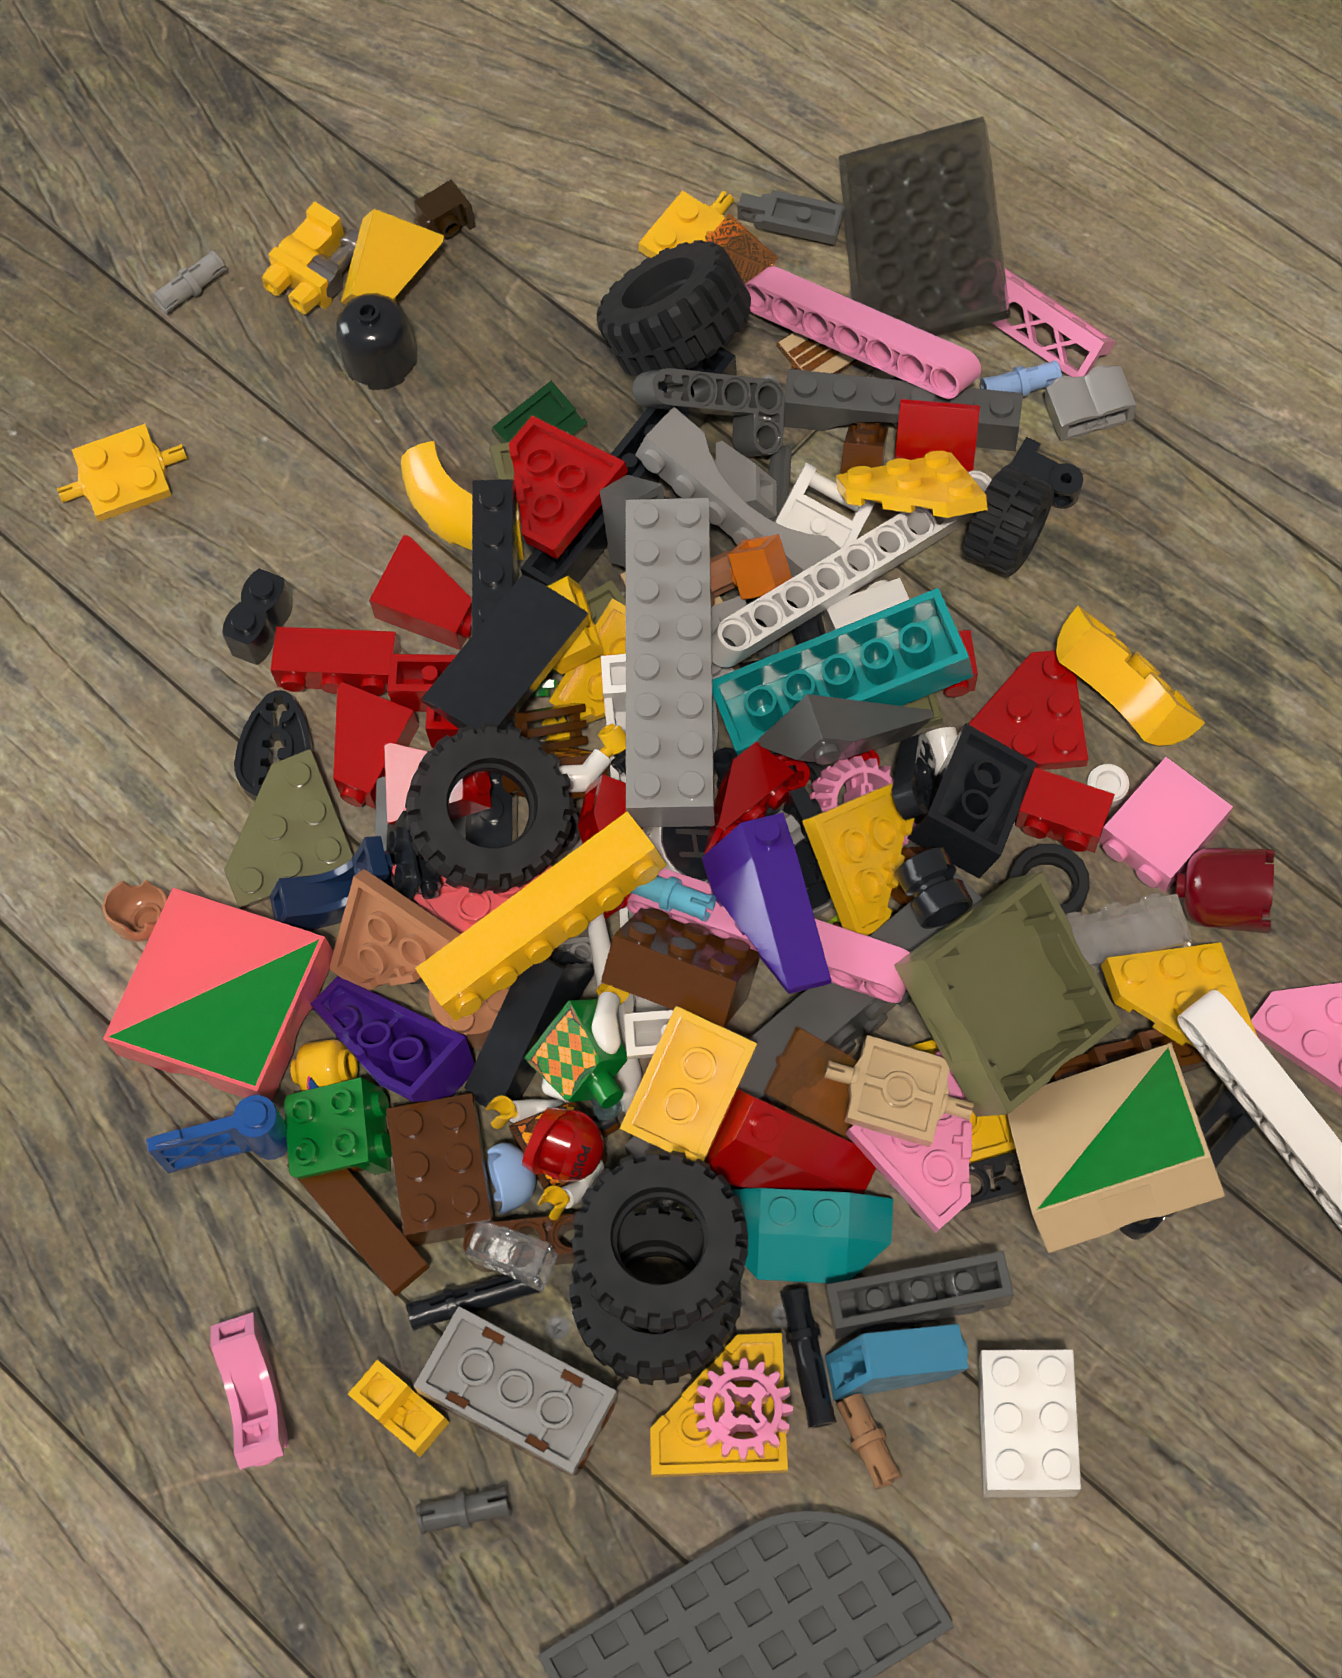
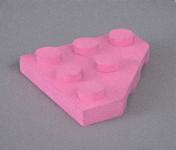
[1251,982,1342,1095]
[846,1050,972,1233]

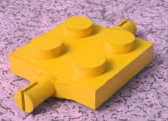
[638,190,744,258]
[57,424,187,522]

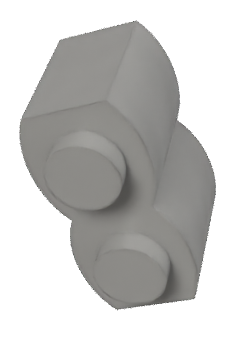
[1044,365,1137,440]

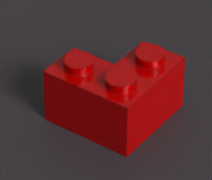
[387,654,459,749]

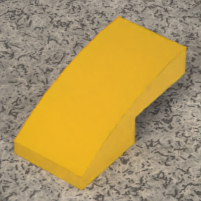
[348,1360,450,1457]

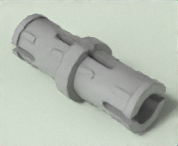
[152,251,227,314]

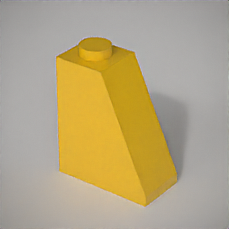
[340,209,444,305]

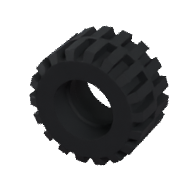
[964,465,1054,577]

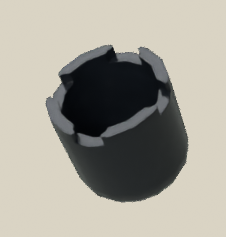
[336,293,417,390]

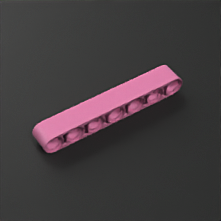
[745,266,981,399]
[626,868,910,1003]

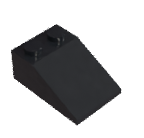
[907,723,1037,879]

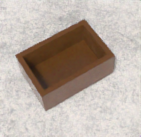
[601,908,760,1027]
[386,1093,495,1247]

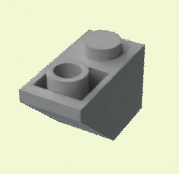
[714,441,777,519]

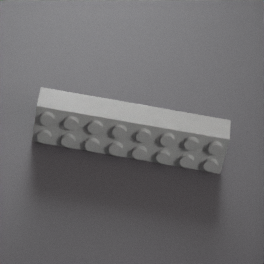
[626,498,715,828]

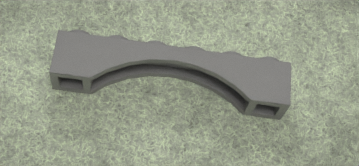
[635,407,854,589]

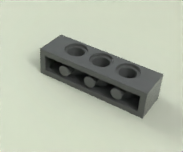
[826,1251,1014,1339]

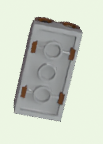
[413,1306,617,1476]

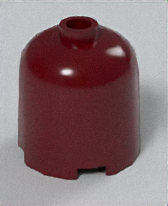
[1176,848,1275,933]

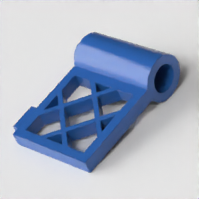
[146,1095,287,1174]

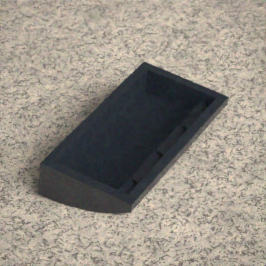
[421,574,589,730]

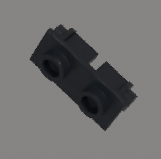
[387,810,442,900]

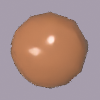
[102,880,168,942]

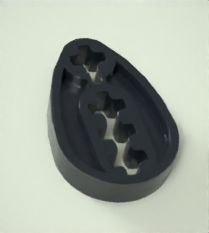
[234,690,314,801]

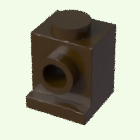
[414,179,476,239]

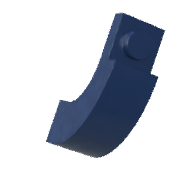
[270,836,394,931]

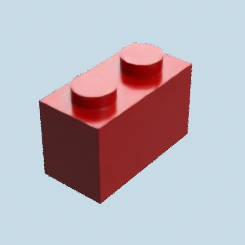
[1016,767,1115,853]

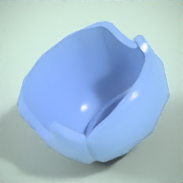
[487,1143,536,1214]

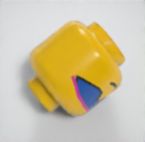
[290,1039,358,1091]

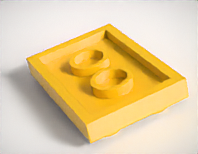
[620,1006,758,1162]

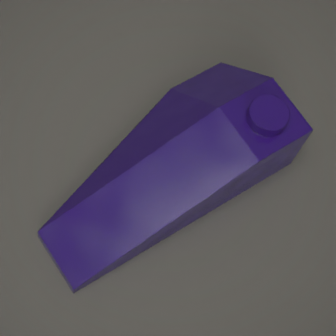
[702,813,832,994]
[311,976,475,1102]

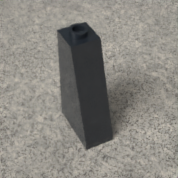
[464,948,594,1111]

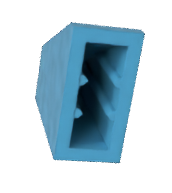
[825,1324,969,1401]

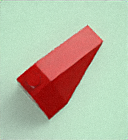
[705,1089,876,1195]

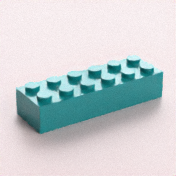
[713,588,973,756]

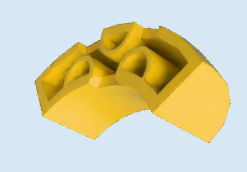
[401,441,524,560]
[1056,606,1205,746]

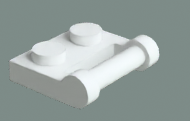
[775,462,875,548]

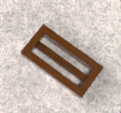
[515,703,588,752]

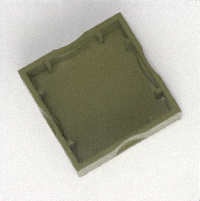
[894,872,1122,1117]

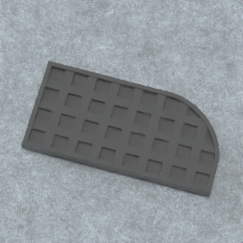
[537,1511,955,1678]

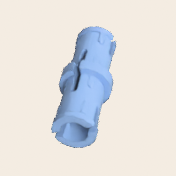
[980,360,1062,397]

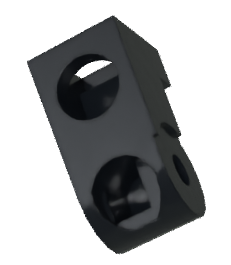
[1010,437,1084,509]

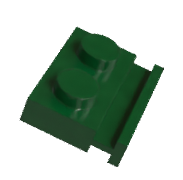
[491,381,588,443]

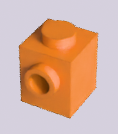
[728,534,792,600]

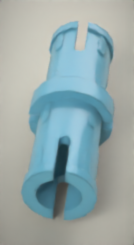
[630,875,716,922]

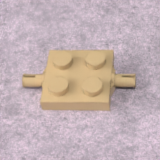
[824,1035,974,1147]

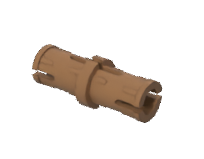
[836,1393,902,1490]

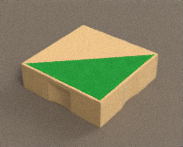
[1007,1043,1225,1253]

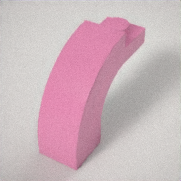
[210,1312,288,1470]

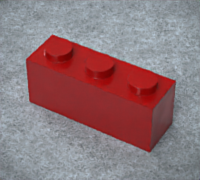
[270,627,401,695]

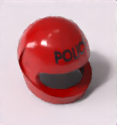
[522,1107,604,1182]

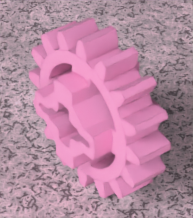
[694,1358,793,1462]

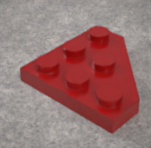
[509,416,628,559]
[969,650,1089,770]

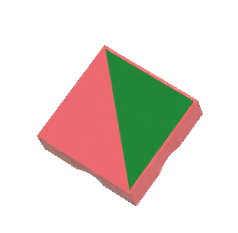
[103,888,334,1101]

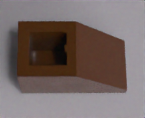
[841,421,888,474]

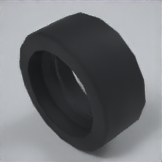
[1009,844,1090,923]

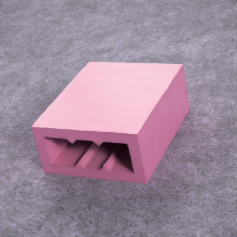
[1099,757,1233,893]

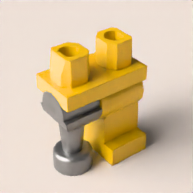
[261,201,359,315]

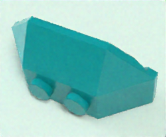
[731,1188,893,1284]

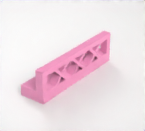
[958,260,1116,377]

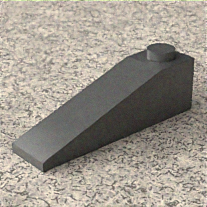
[758,694,934,765]

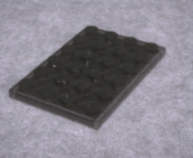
[839,116,1011,336]

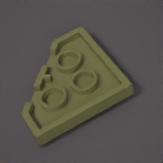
[224,749,353,910]

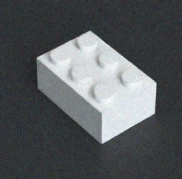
[978,1350,1081,1497]

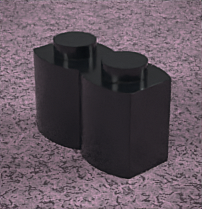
[222,568,293,665]

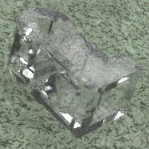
[464,1221,558,1292]

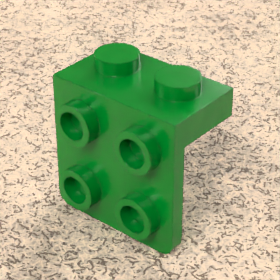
[284,1077,392,1179]

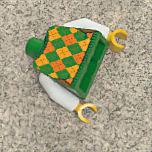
[525,983,630,1109]

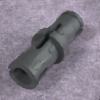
[416,1486,512,1534]

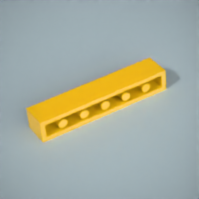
[415,811,667,1022]

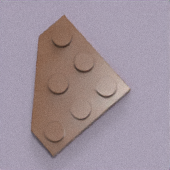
[329,869,461,990]

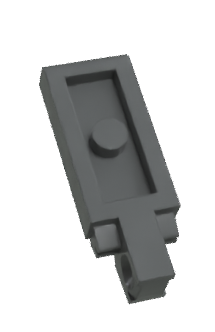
[738,190,845,245]

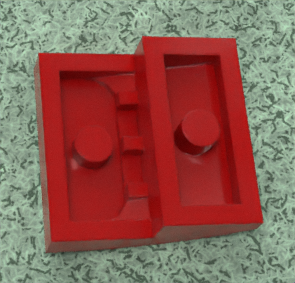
[895,399,980,472]

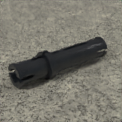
[405,1265,541,1331]
[780,1288,837,1429]

